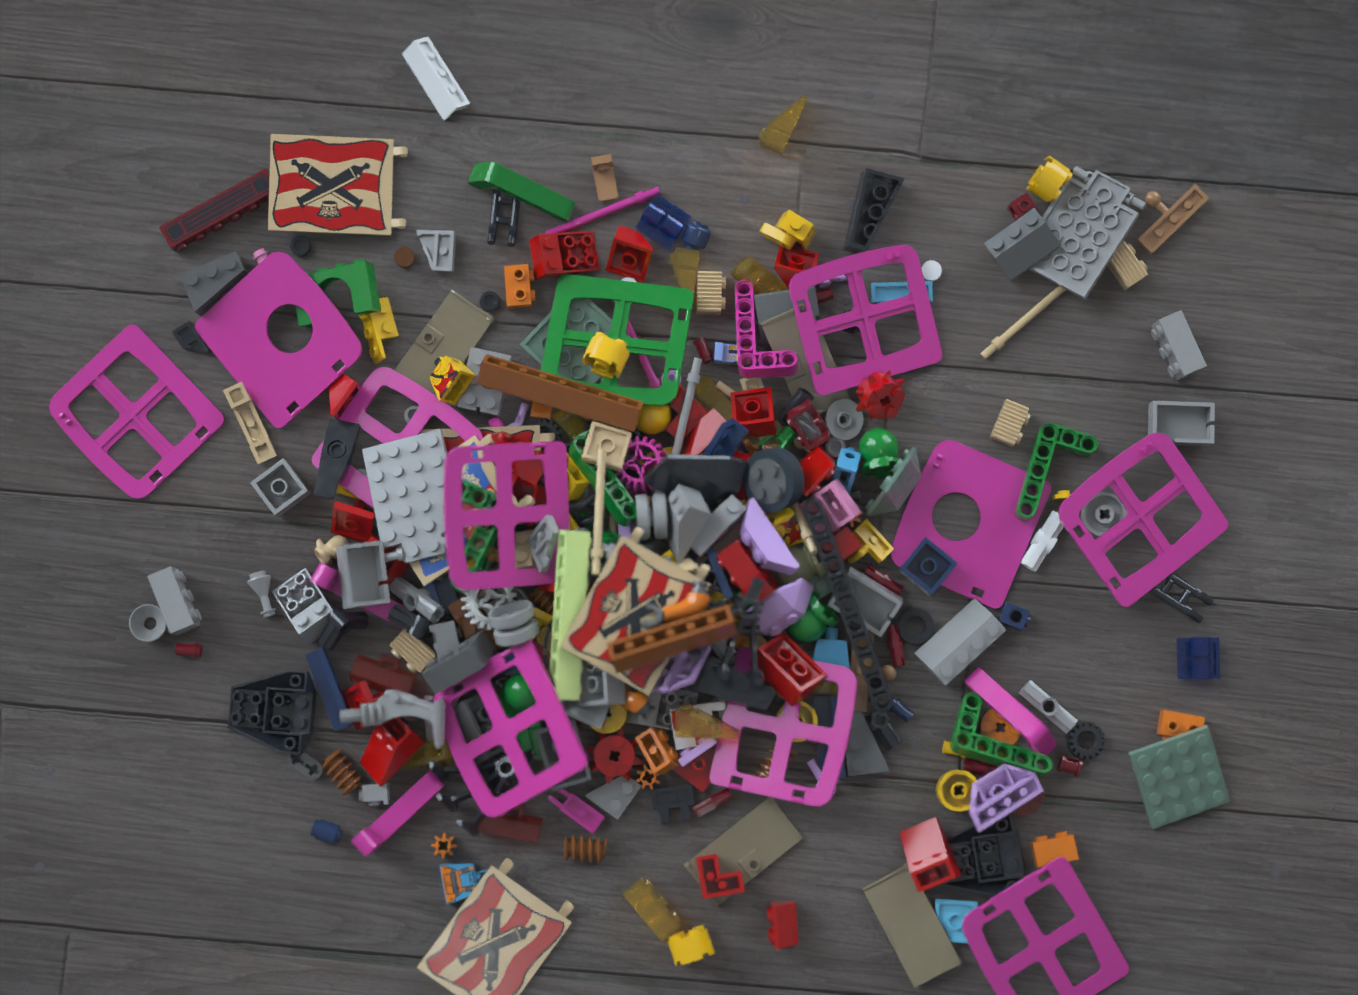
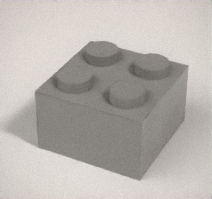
[250,458,311,518]

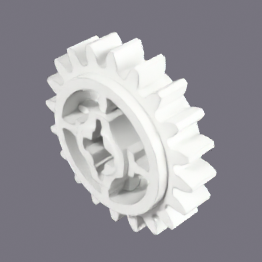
[461,587,517,630]

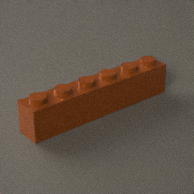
[607,605,738,674]

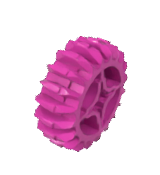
[615,436,666,492]

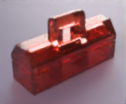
[350,653,417,694]
[477,804,543,843]

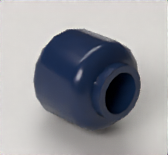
[682,220,711,252]

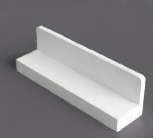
[403,37,470,120]

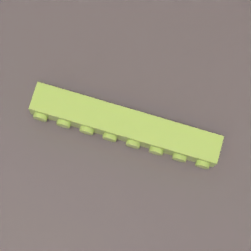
[549,530,592,700]

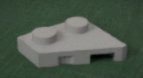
[416,230,456,272]
[527,515,559,573]
[585,776,642,820]

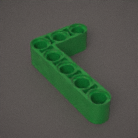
[467,162,576,222]
[569,423,637,527]
[1015,423,1098,521]
[450,479,498,593]
[950,692,1052,779]

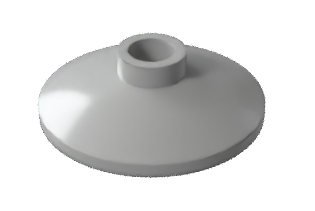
[825,399,863,440]

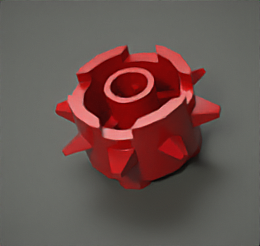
[855,370,905,420]
[587,728,643,784]

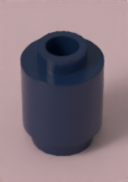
[311,819,343,845]

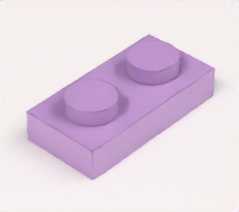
[678,735,717,767]

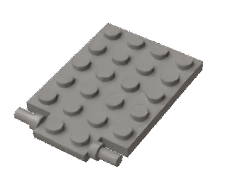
[1029,166,1147,300]
[362,429,465,563]

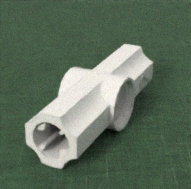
[1020,511,1064,572]

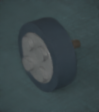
[743,447,804,512]

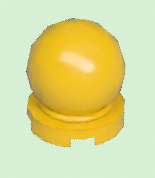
[637,404,671,434]

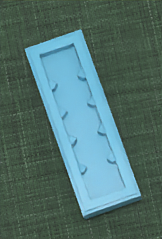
[871,281,933,304]

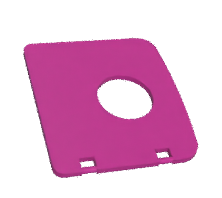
[195,252,362,428]
[891,440,1051,609]

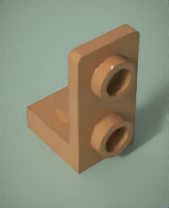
[591,154,618,202]

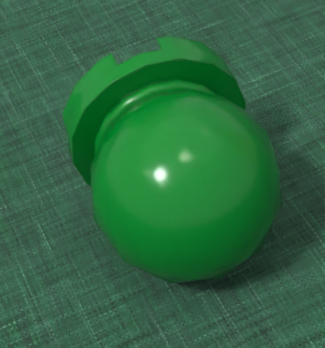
[859,428,899,479]
[787,590,840,643]
[497,672,536,719]

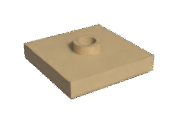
[581,421,632,472]

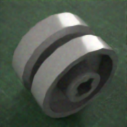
[1079,492,1127,539]
[635,493,668,540]
[488,600,540,646]

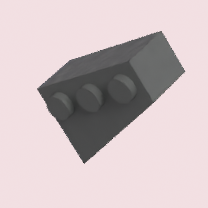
[179,251,248,316]
[421,630,497,694]
[845,712,890,776]

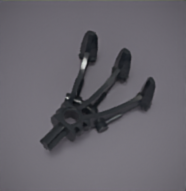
[687,576,765,685]
[430,748,538,837]

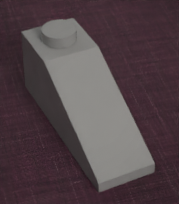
[690,495,747,557]

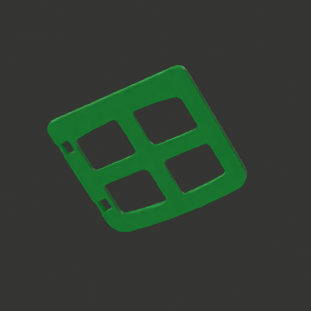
[541,274,694,406]

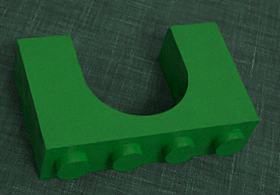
[296,259,381,328]

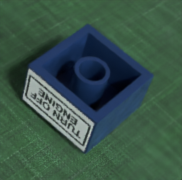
[898,537,958,596]

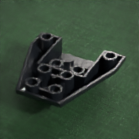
[644,455,747,514]
[227,670,317,755]
[940,812,1026,896]

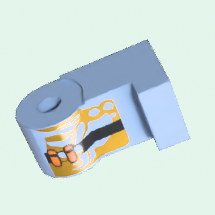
[714,342,751,365]

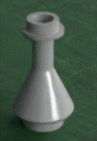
[247,570,276,618]

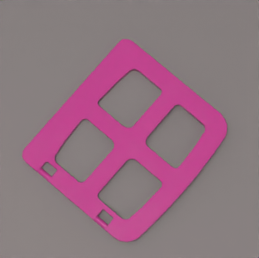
[789,245,942,395]
[49,324,225,499]
[312,367,484,508]
[1059,433,1228,607]
[443,441,570,590]
[434,640,588,817]
[710,647,857,806]
[962,857,1129,995]

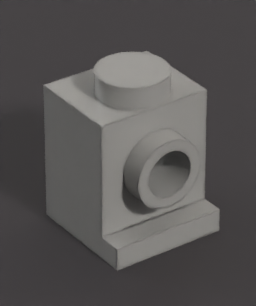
[359,783,390,806]

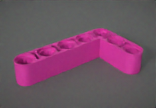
[735,280,798,379]
[310,563,415,629]
[963,667,1058,756]
[351,770,445,857]

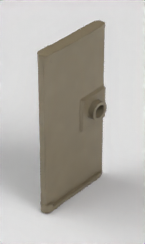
[394,290,495,396]
[761,303,851,419]
[683,797,803,906]
[862,863,962,988]

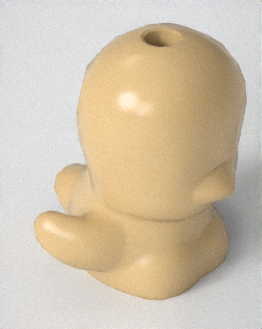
[314,535,349,566]

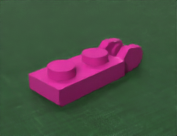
[547,788,605,834]

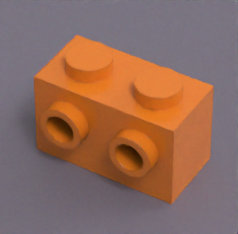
[504,264,536,309]
[1156,710,1205,740]
[635,727,680,775]
[1030,831,1079,868]

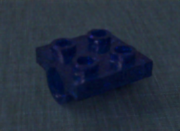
[635,194,691,250]
[1176,637,1220,679]

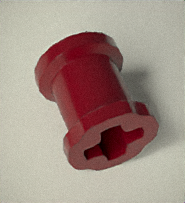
[1057,754,1083,777]

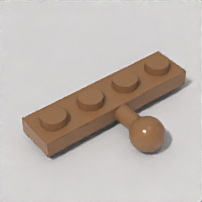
[1136,184,1209,255]
[849,630,897,712]

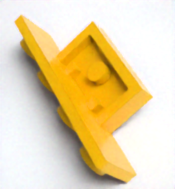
[359,297,399,364]

